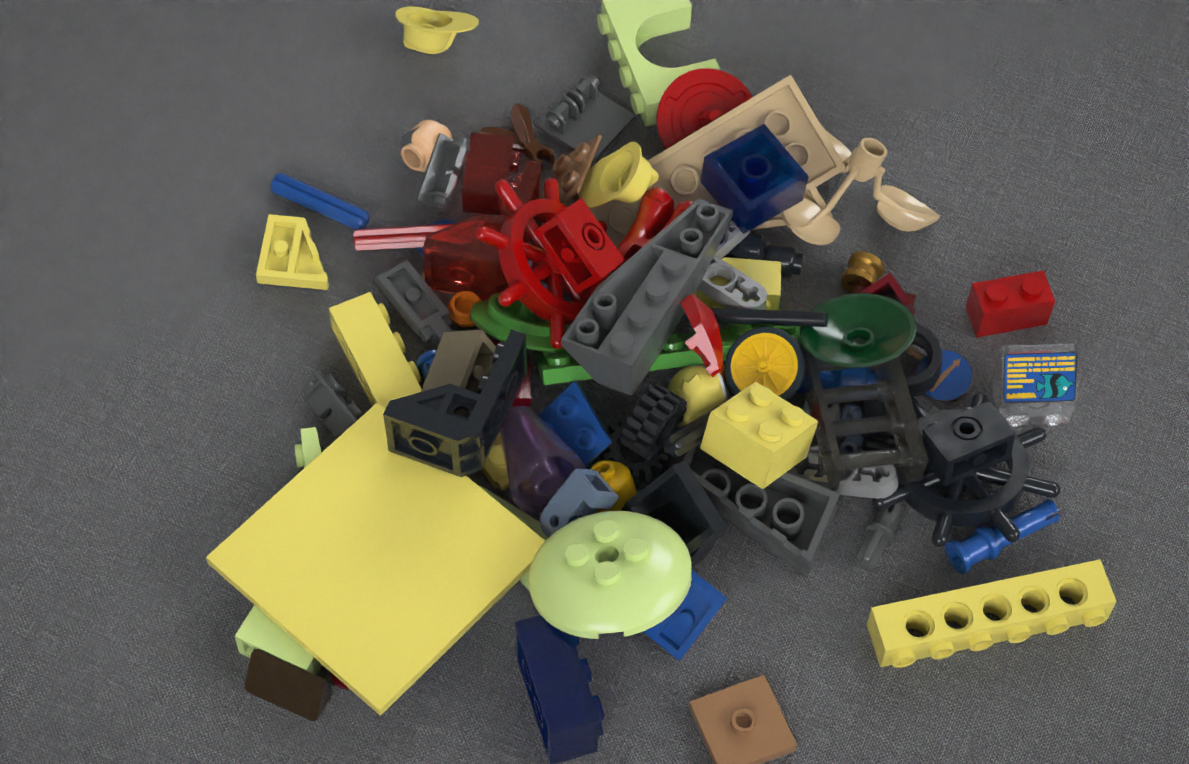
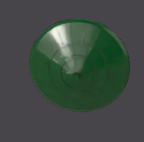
[800,293,917,368]

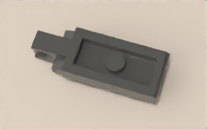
[375,260,453,349]

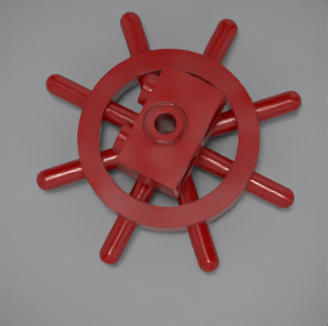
[475,178,625,349]

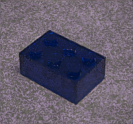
[515,615,604,764]

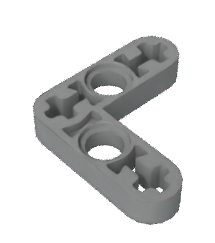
[697,202,767,310]
[787,391,898,499]

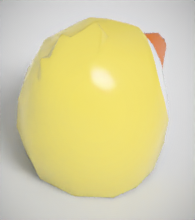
[667,363,729,428]

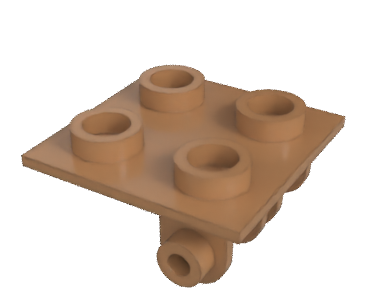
[540,134,602,207]

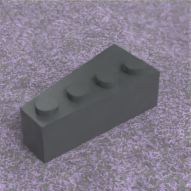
[682,444,840,578]

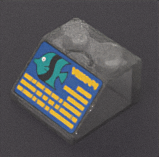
[989,343,1079,426]

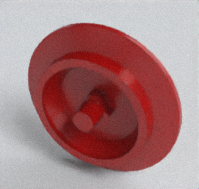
[656,68,752,149]

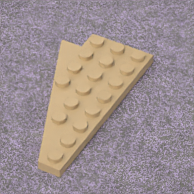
[541,75,847,247]

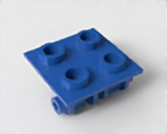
[523,381,612,490]

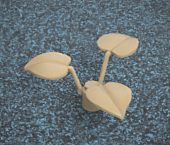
[782,122,941,245]

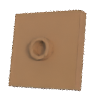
[689,675,797,764]

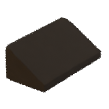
[245,649,330,722]

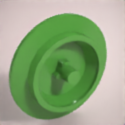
[470,293,570,351]

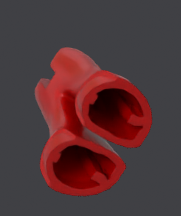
[612,187,694,272]

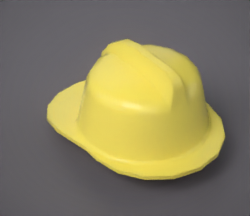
[395,6,479,54]
[579,142,659,208]

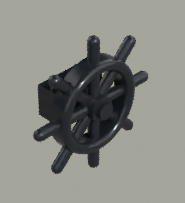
[862,392,1061,547]

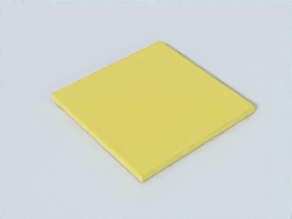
[206,403,545,716]

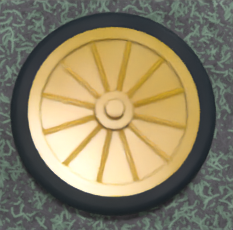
[725,327,806,401]

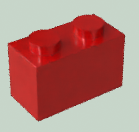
[965,270,1055,338]

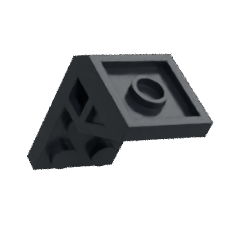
[383,329,527,477]
[620,460,727,567]

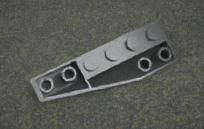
[561,199,733,396]

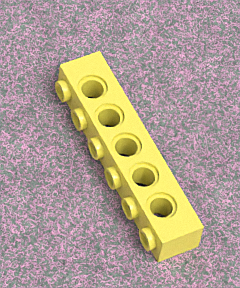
[866,559,1117,668]

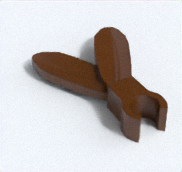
[480,104,554,172]

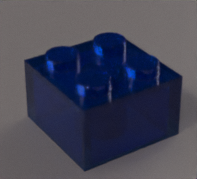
[700,124,809,234]

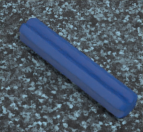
[270,173,370,230]

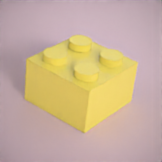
[700,382,818,489]

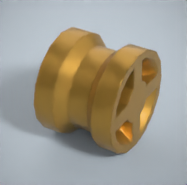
[840,251,885,294]

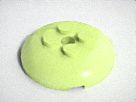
[528,511,692,639]

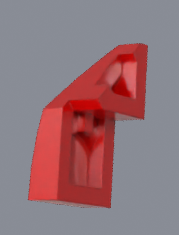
[680,294,723,377]

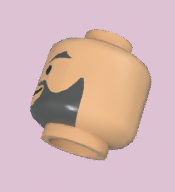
[400,119,452,173]

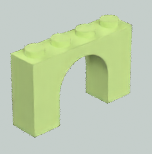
[597,0,720,127]

